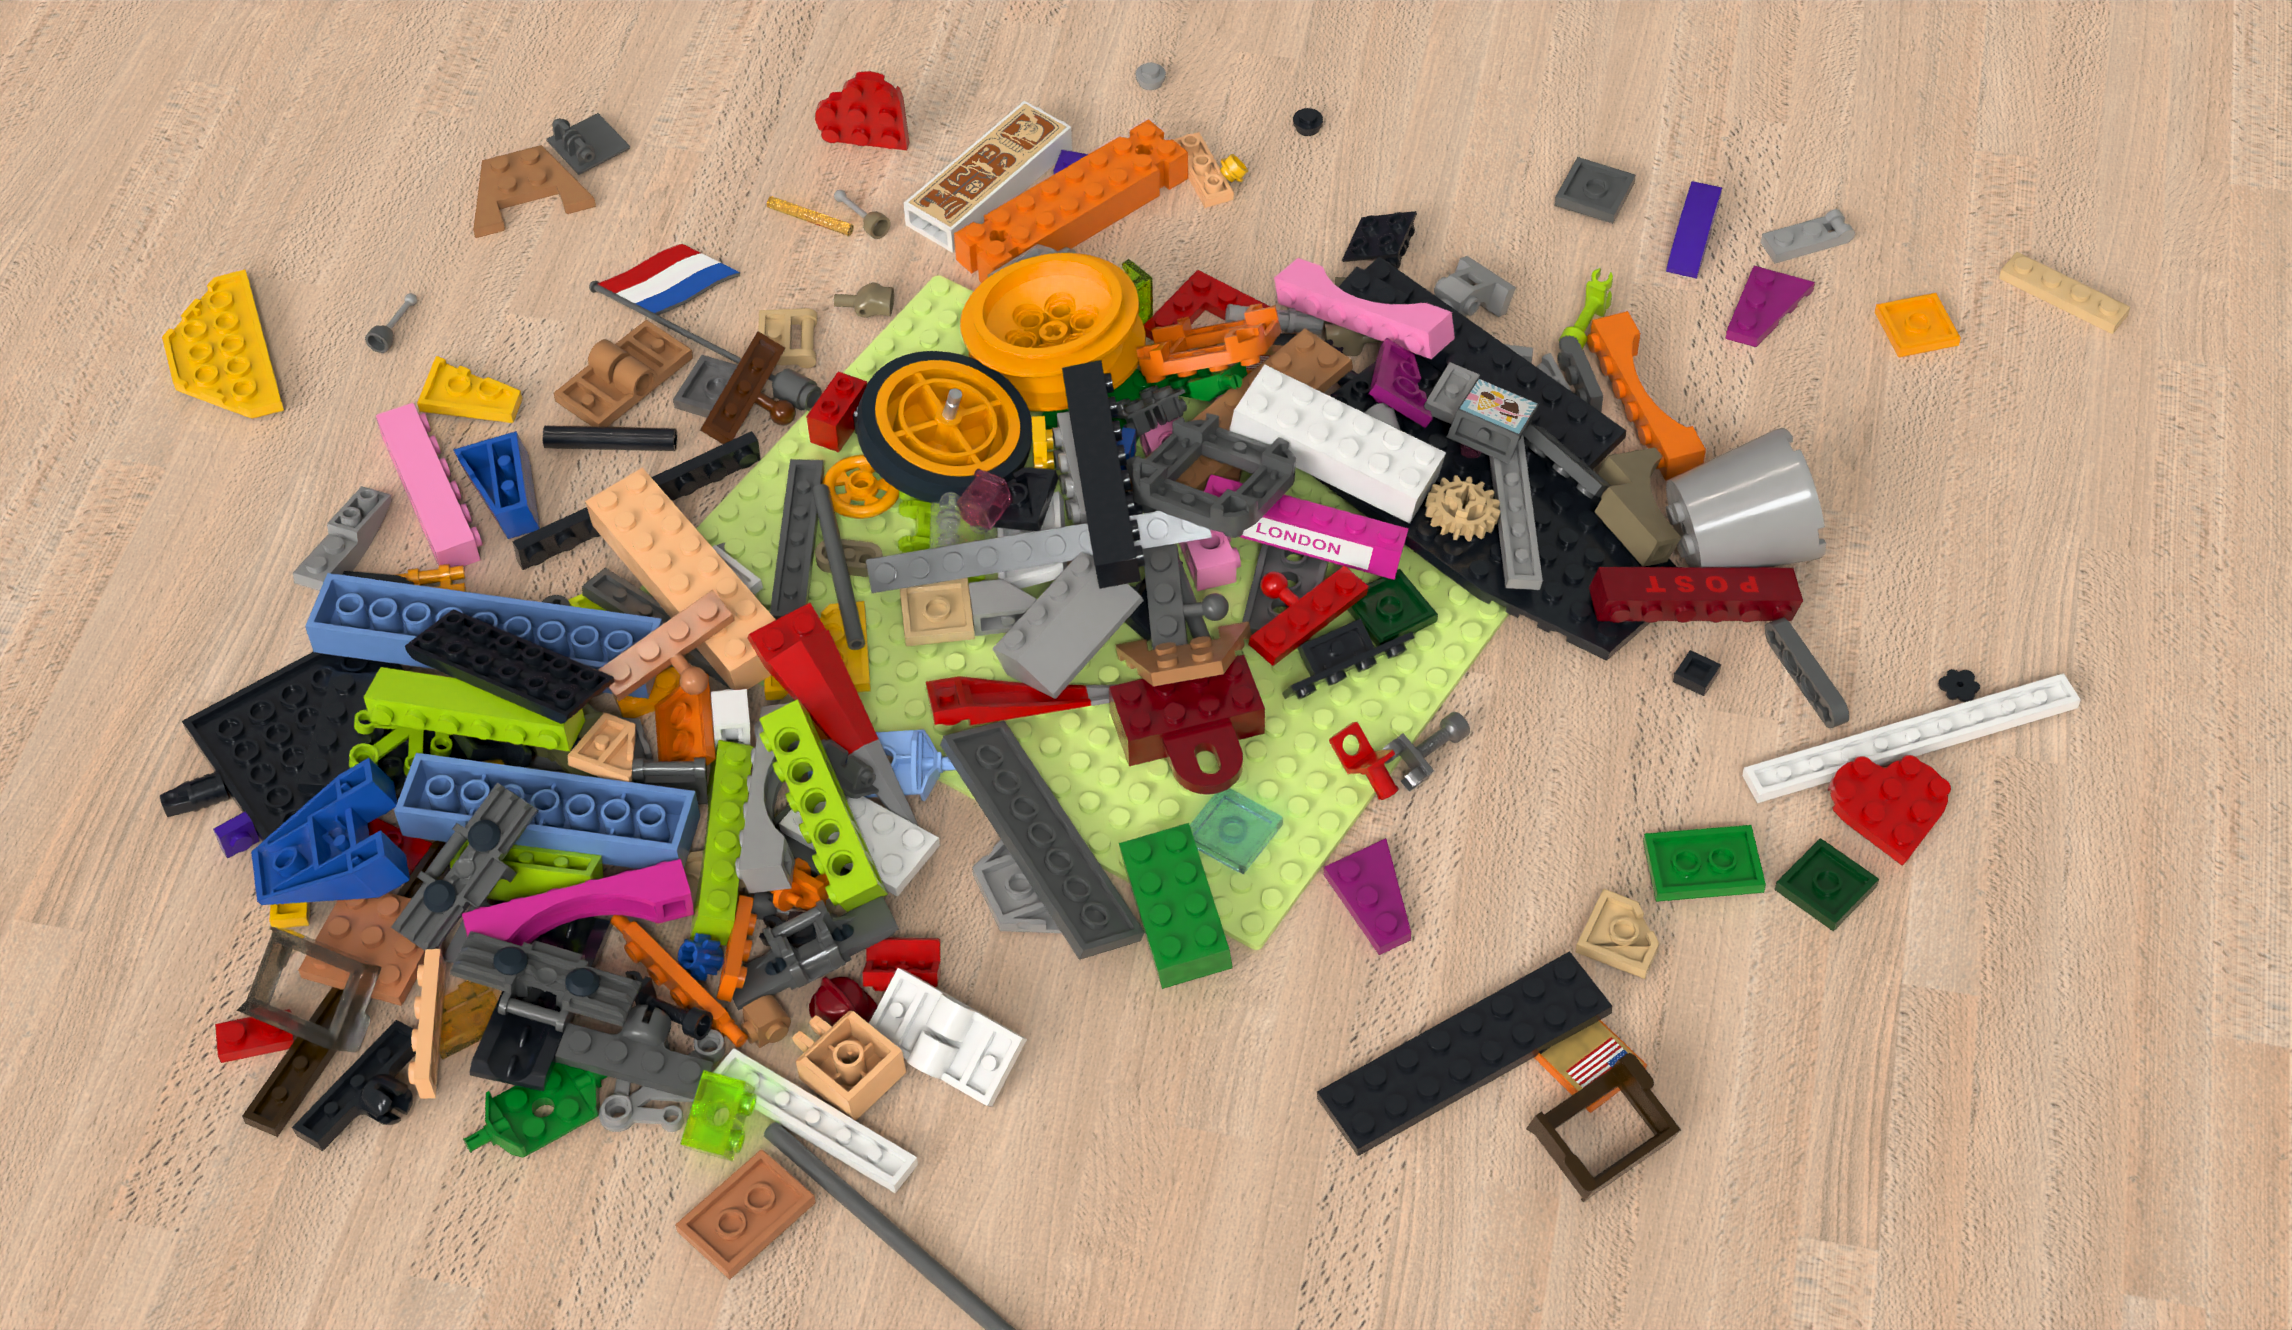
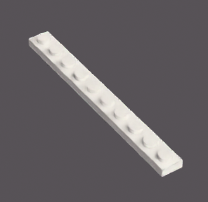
[1742,673,2081,803]

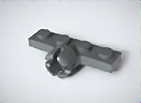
[555,1005,714,1102]

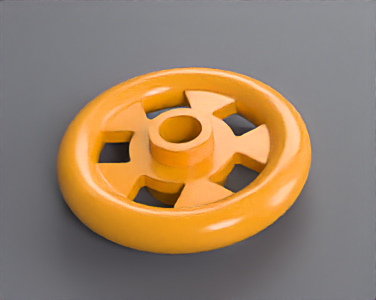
[822,455,899,519]

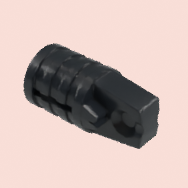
[160,770,230,817]

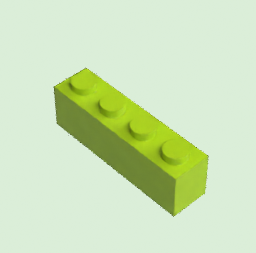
[450,840,603,902]

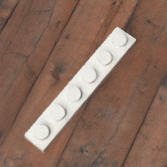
[710,1048,918,1193]

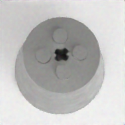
[1666,427,1826,567]

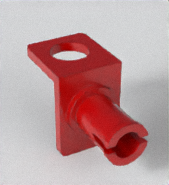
[1329,722,1399,800]

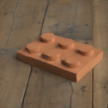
[675,1149,816,1280]

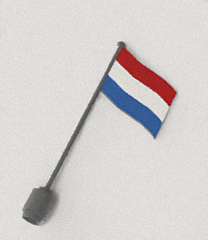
[589,244,822,411]

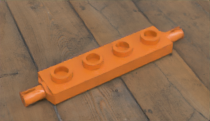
[610,915,748,1047]

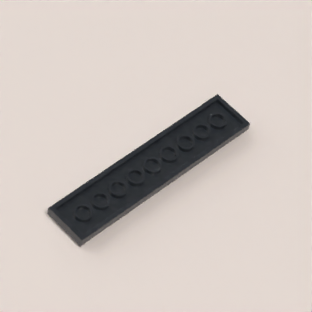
[1365,256,1626,469]

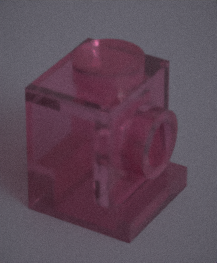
[957,469,1013,530]

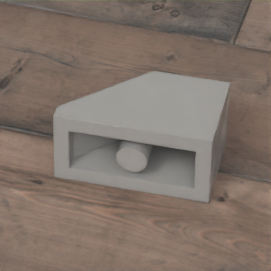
[969,579,1037,636]

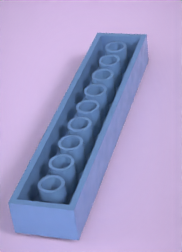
[305,573,663,699]

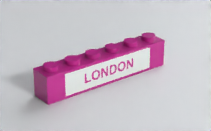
[1204,474,1408,580]

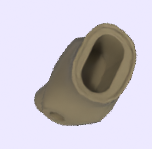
[834,282,894,318]
[1325,324,1382,356]

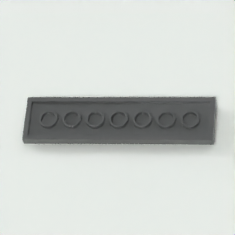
[940,720,1145,960]

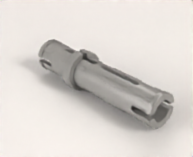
[1225,304,1324,335]

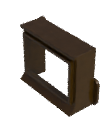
[1526,1053,1681,1202]

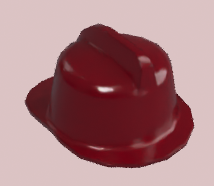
[809,976,878,1026]

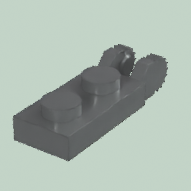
[1557,335,1603,412]

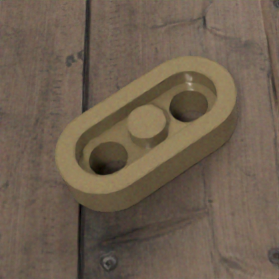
[815,539,883,577]

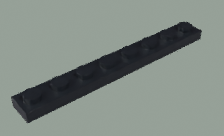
[512,431,761,570]

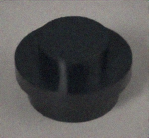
[1293,108,1323,136]

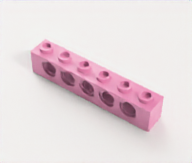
[1140,417,1241,591]

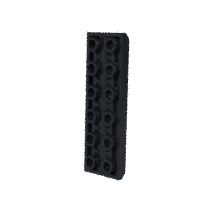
[405,609,615,724]
[470,916,613,1092]

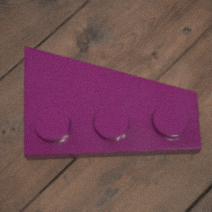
[1725,265,1815,347]
[1369,338,1433,428]
[1323,838,1411,955]

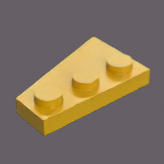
[417,356,522,423]

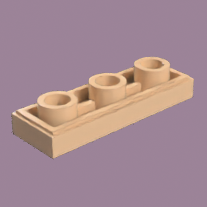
[1173,132,1234,208]

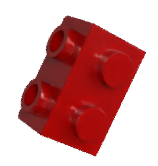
[863,937,941,991]

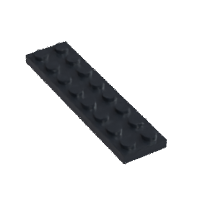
[1317,951,1613,1156]

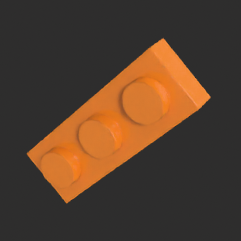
[716,895,757,1002]

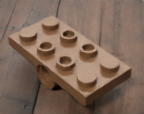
[553,319,693,427]

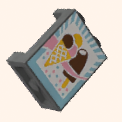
[1447,378,1539,464]

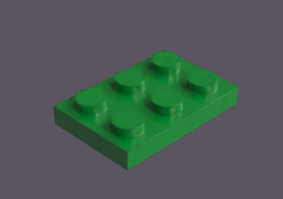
[1643,825,1766,902]

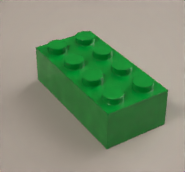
[1119,823,1233,989]

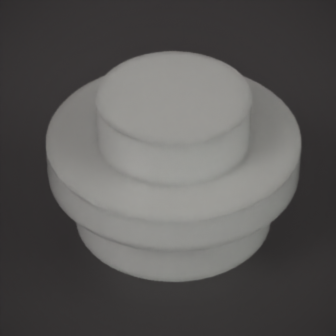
[1136,62,1166,90]

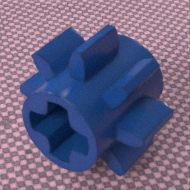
[678,933,724,981]

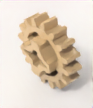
[1425,475,1500,542]

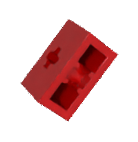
[806,371,867,452]

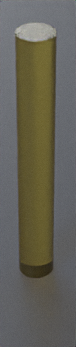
[767,196,854,236]

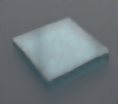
[1190,788,1283,875]

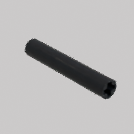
[543,425,677,451]

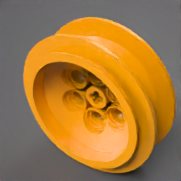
[960,253,1146,411]

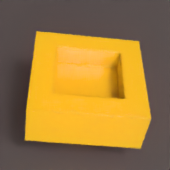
[269,902,311,929]

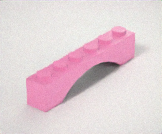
[1274,258,1455,359]

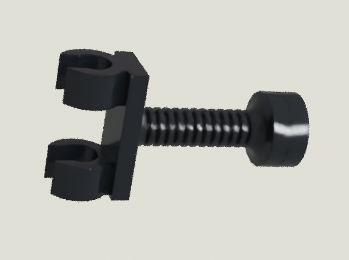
[625,971,713,1040]

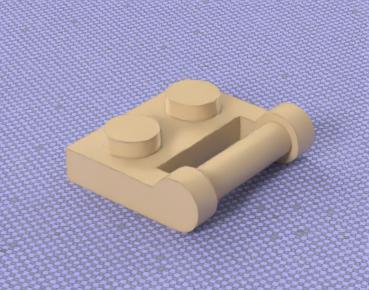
[758,308,817,369]

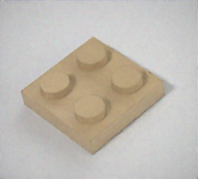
[900,578,975,646]

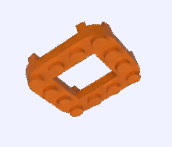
[1136,304,1282,383]

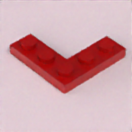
[1144,270,1270,341]

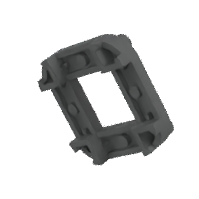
[1133,413,1296,538]

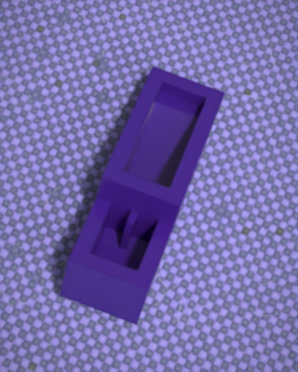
[1666,181,1722,279]

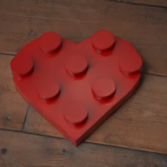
[815,71,910,151]
[1828,755,1951,866]

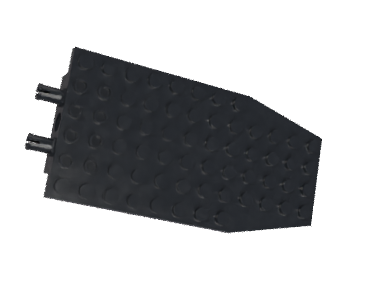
[1311,352,1677,661]

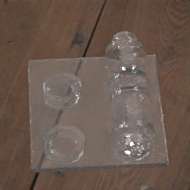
[929,492,998,549]

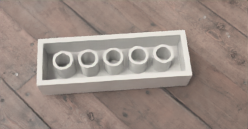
[1230,364,1446,523]

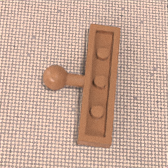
[598,590,735,701]

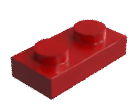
[215,1009,295,1063]

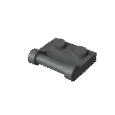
[632,757,708,804]

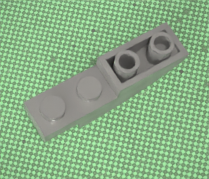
[293,486,392,591]

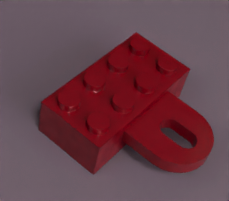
[1109,655,1265,794]

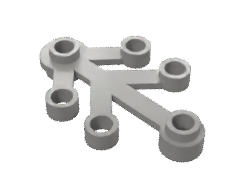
[599,1029,725,1132]

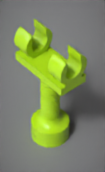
[1559,268,1613,350]

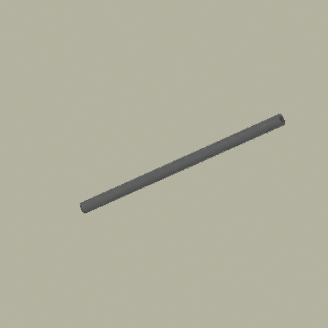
[764,1122,1016,1330]

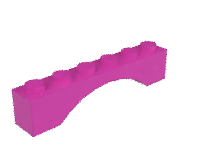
[462,859,694,946]

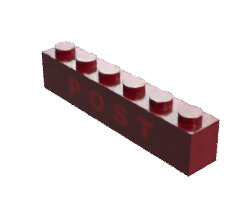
[1589,567,1803,623]

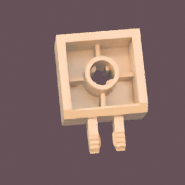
[792,1011,906,1121]

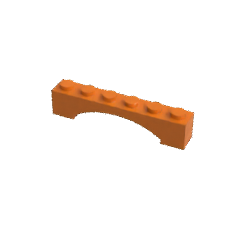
[1587,311,1706,481]

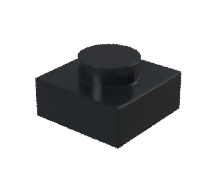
[1673,650,1721,696]

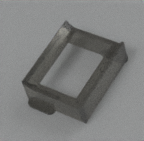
[236,926,382,1053]

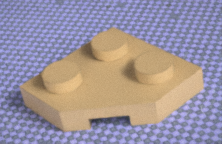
[1575,889,1659,979]

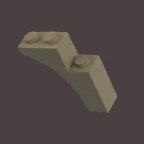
[1595,447,1682,567]

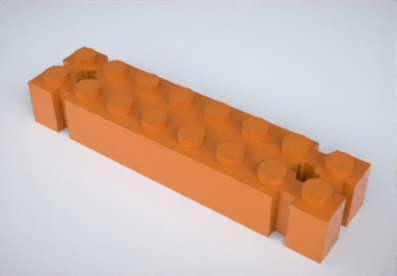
[954,119,1188,283]

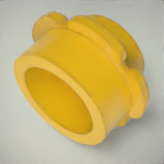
[1220,154,1248,182]

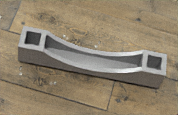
[735,703,800,893]

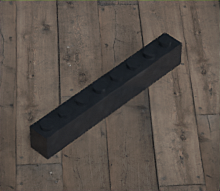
[1062,360,1145,589]

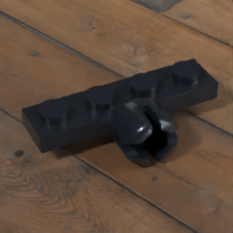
[292,1020,416,1151]

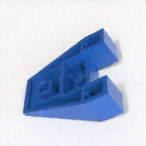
[251,758,410,905]

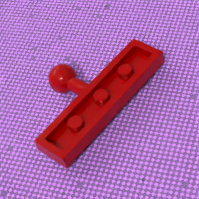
[1248,565,1369,666]

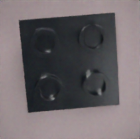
[1342,211,1417,269]

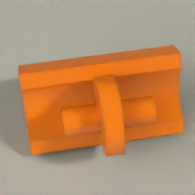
[770,857,830,911]

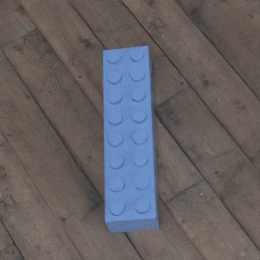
[394,753,700,869]

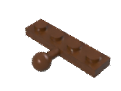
[700,331,796,444]

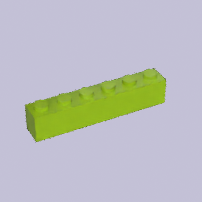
[363,667,585,751]

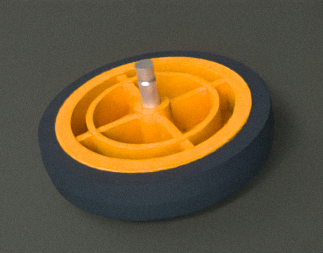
[856,351,1032,506]

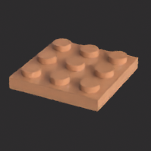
[298,892,425,1006]

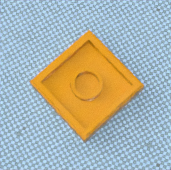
[1875,293,1961,358]

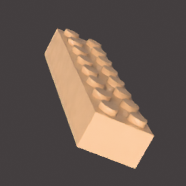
[585,467,776,690]

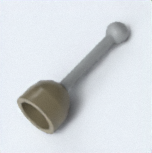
[834,190,891,239]

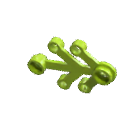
[349,710,452,776]

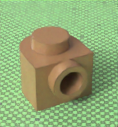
[741,995,791,1048]

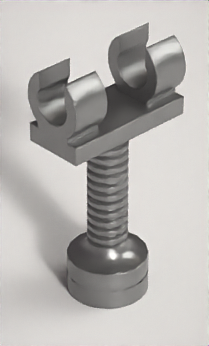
[1382,712,1470,791]

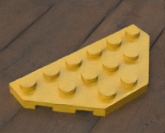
[162,269,284,419]

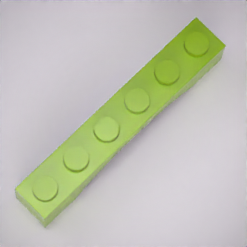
[690,740,754,946]

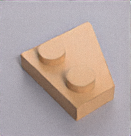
[568,712,636,782]

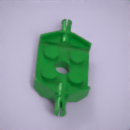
[1155,362,1248,402]
[463,1063,608,1158]

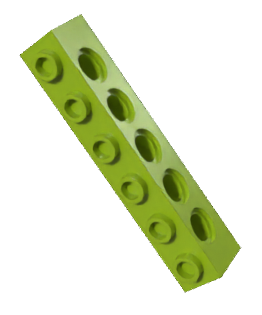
[759,699,888,912]

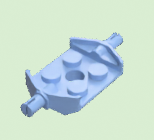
[808,729,956,801]

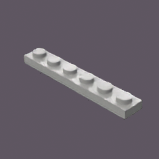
[1489,435,1543,590]

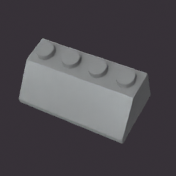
[993,552,1143,699]

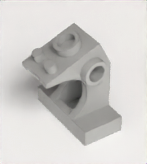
[1434,256,1516,317]

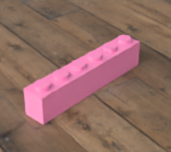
[375,403,482,567]

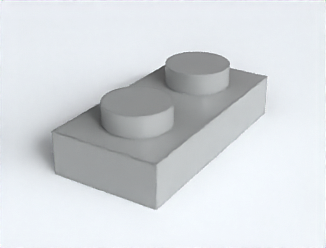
[1424,362,1480,424]

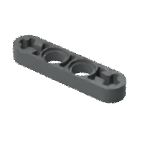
[1765,617,1849,728]

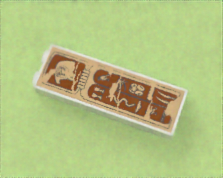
[904,101,1072,253]

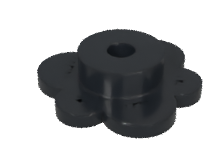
[1938,669,1980,702]

